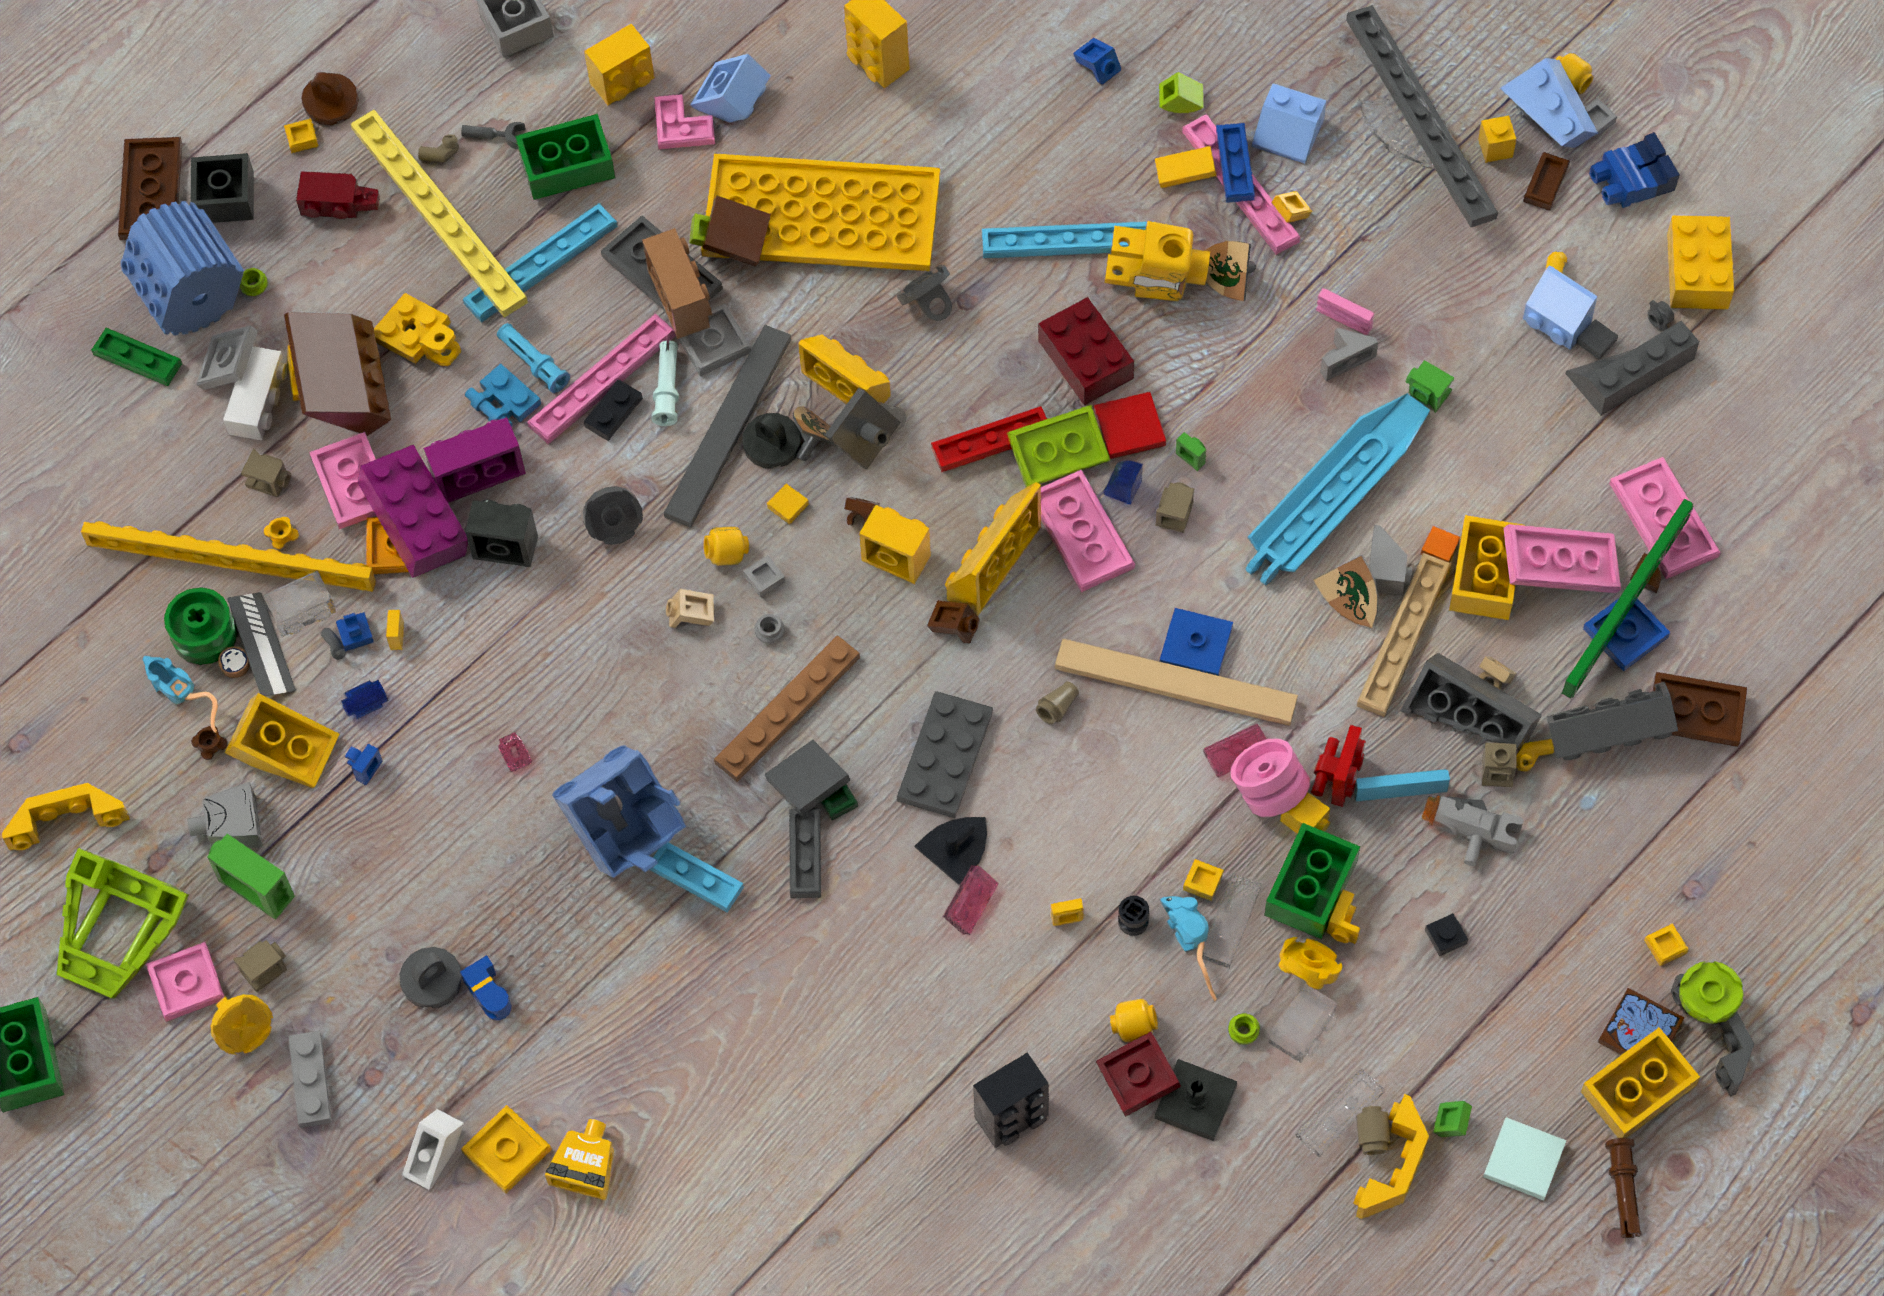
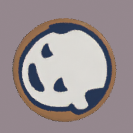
[218,647,250,678]

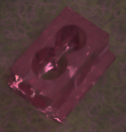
[498,732,532,772]

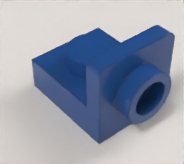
[1073,38,1122,84]

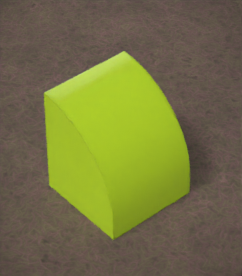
[1159,72,1204,113]

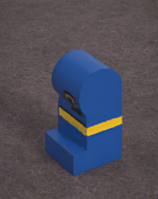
[460,955,511,1020]

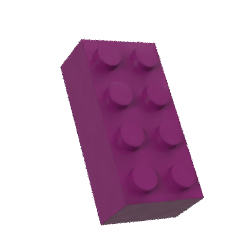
[358,444,468,578]

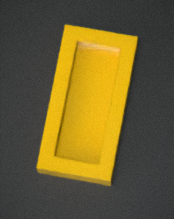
[1155,146,1217,188]

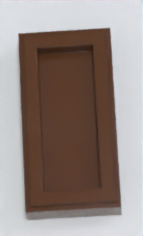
[1523,152,1570,211]

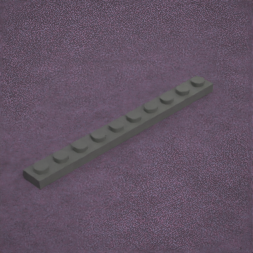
[1346,5,1498,228]

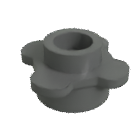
[1647,300,1674,331]

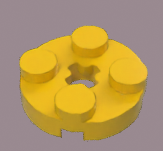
[1278,937,1342,989]

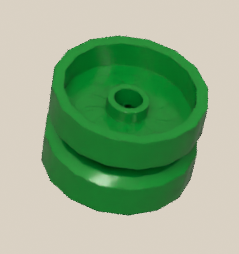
[164,587,237,665]

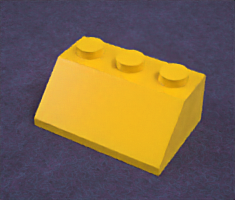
[798,334,891,404]

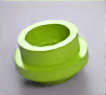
[239,268,268,296]
[1228,1013,1260,1045]

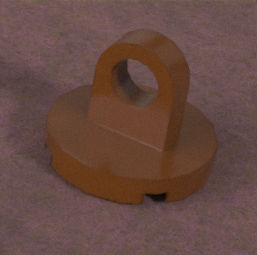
[301,72,359,125]

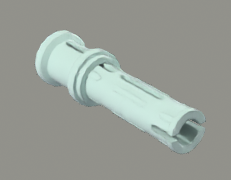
[651,340,679,426]

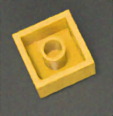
[584,24,655,105]
[859,505,931,584]

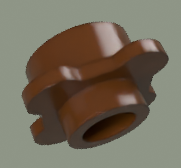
[191,726,228,760]

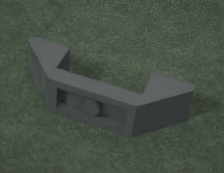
[1671,974,1754,1097]

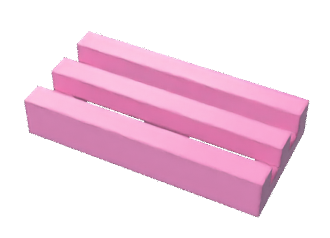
[1316,288,1374,335]

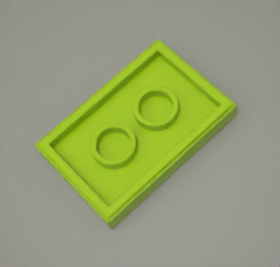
[1007,405,1110,488]

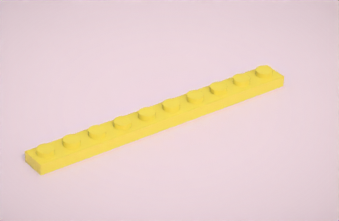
[351,110,528,318]

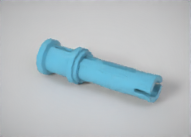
[497,323,570,393]

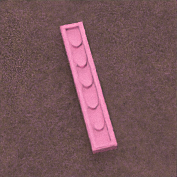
[1182,114,1300,255]
[528,313,676,444]

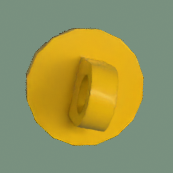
[210,994,273,1055]

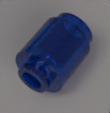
[341,680,388,720]

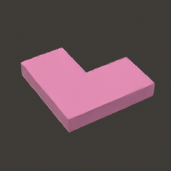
[654,94,715,149]

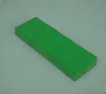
[91,327,182,386]

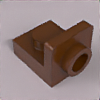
[927,600,980,644]

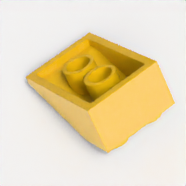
[225,693,340,788]

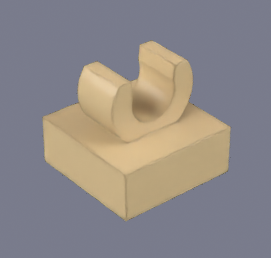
[1478,656,1517,689]

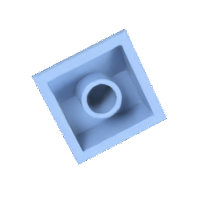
[690,54,771,123]
[1252,83,1326,164]
[1523,265,1598,350]

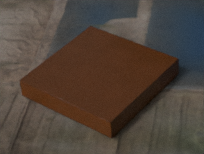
[702,196,771,267]

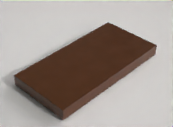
[118,137,182,240]

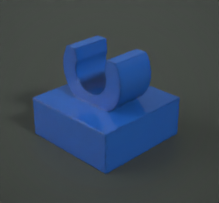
[336,612,374,652]
[345,744,383,785]

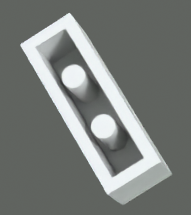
[223,346,288,440]

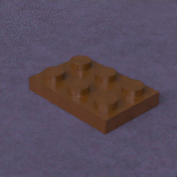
[1652,672,1747,747]

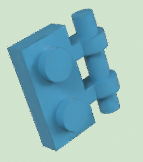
[465,363,541,427]

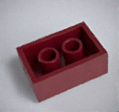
[1038,297,1134,405]

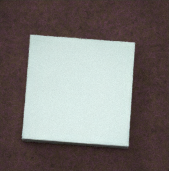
[1483,1117,1566,1201]

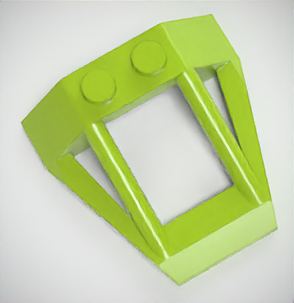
[56,848,189,999]

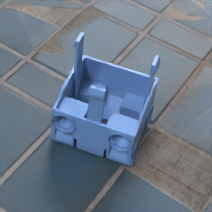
[552,745,686,878]

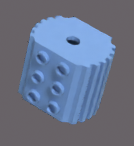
[121,201,244,336]

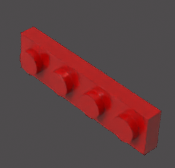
[931,406,1047,473]

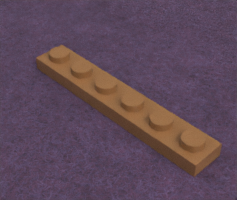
[714,635,860,782]

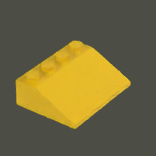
[945,482,1041,616]

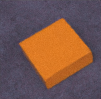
[1420,526,1461,563]

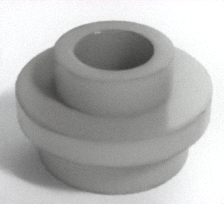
[754,614,785,643]

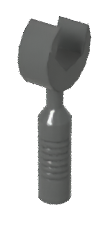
[461,122,526,149]

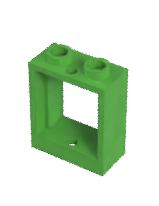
[207,834,295,920]

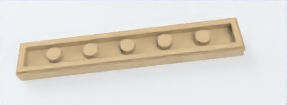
[1357,553,1451,717]

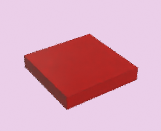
[1094,392,1166,459]

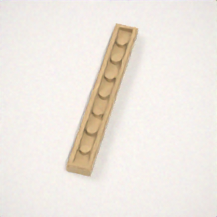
[1055,639,1298,726]

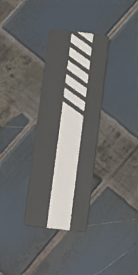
[227,592,295,696]

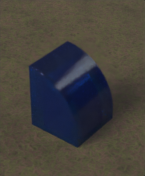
[1103,461,1143,505]

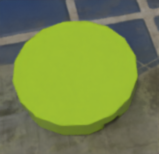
[1679,961,1744,1024]

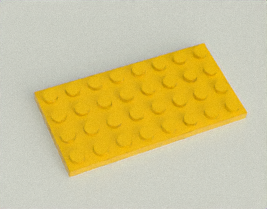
[701,154,941,271]

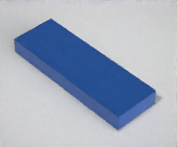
[1216,123,1255,203]

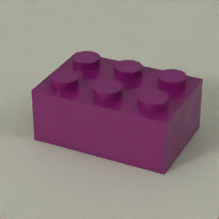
[423,417,526,503]

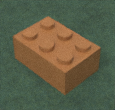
[642,228,712,339]

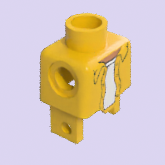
[1104,221,1210,301]

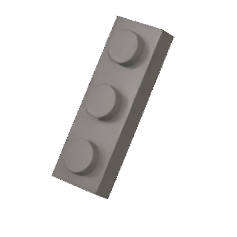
[288,1030,332,1128]

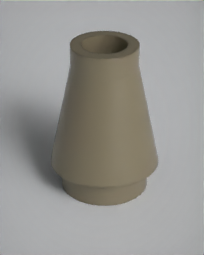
[1036,681,1079,724]

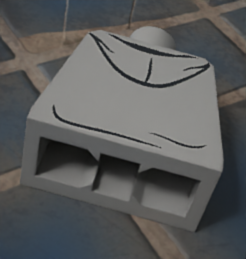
[187,782,263,848]

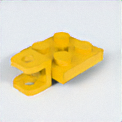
[374,293,461,366]

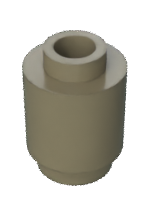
[1356,1106,1391,1155]

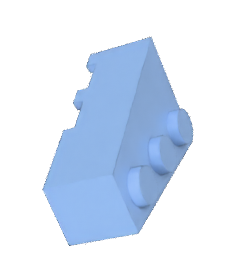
[1500,58,1598,148]

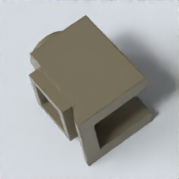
[241,448,291,497]
[1155,482,1195,533]
[1482,742,1516,787]
[233,940,287,992]

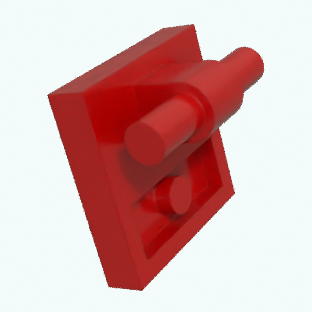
[1311,725,1366,807]

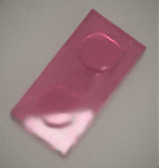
[942,865,999,935]

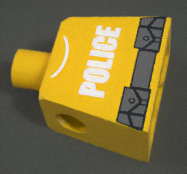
[545,1119,614,1200]

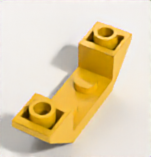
[2,783,130,850]
[1353,1094,1429,1219]

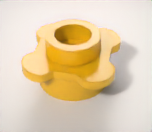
[264,517,299,549]

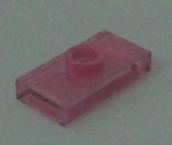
[1203,723,1267,777]

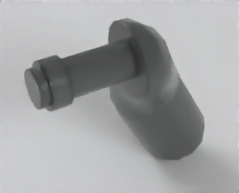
[321,628,346,660]

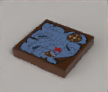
[1598,988,1684,1055]

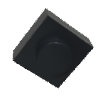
[1425,913,1468,956]

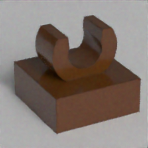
[844,497,880,526]

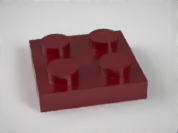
[1096,1031,1181,1117]

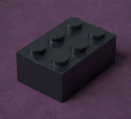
[973,1052,1049,1148]

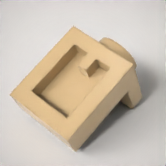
[666,589,714,628]

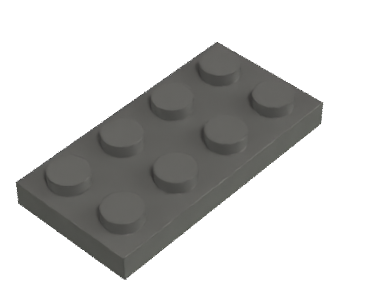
[601,216,723,310]
[897,691,993,818]

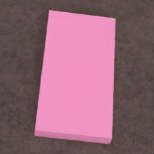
[1609,457,1720,579]
[1041,470,1135,592]
[1504,524,1621,593]

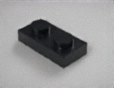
[584,379,643,441]

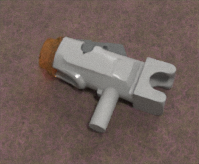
[1422,795,1524,866]

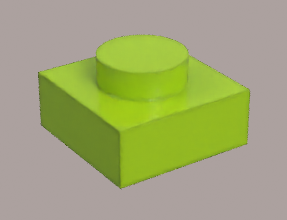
[689,213,710,246]

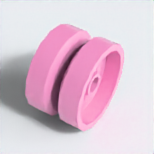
[1231,739,1310,817]

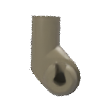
[418,134,459,162]

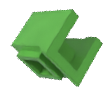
[1405,360,1454,413]

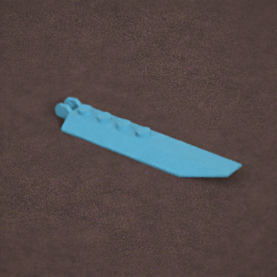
[1245,393,1430,585]

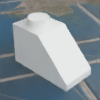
[402,1109,464,1190]

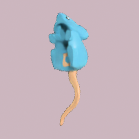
[142,656,218,733]
[1160,896,1217,1001]

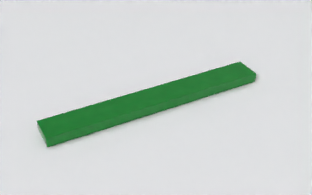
[1561,499,1694,699]

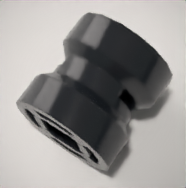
[1118,896,1149,936]

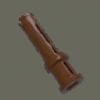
[1605,1138,1642,1238]

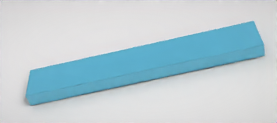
[463,203,618,323]
[982,221,1154,258]

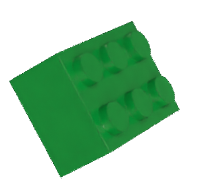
[515,114,616,200]
[1264,823,1360,940]
[0,997,65,1113]

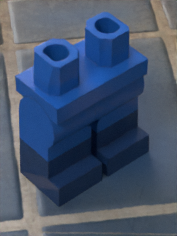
[1589,132,1680,208]

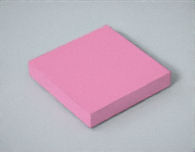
[146,942,224,1022]

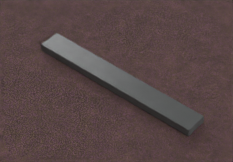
[664,325,791,528]

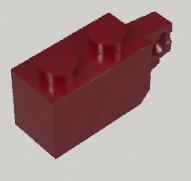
[296,171,380,219]

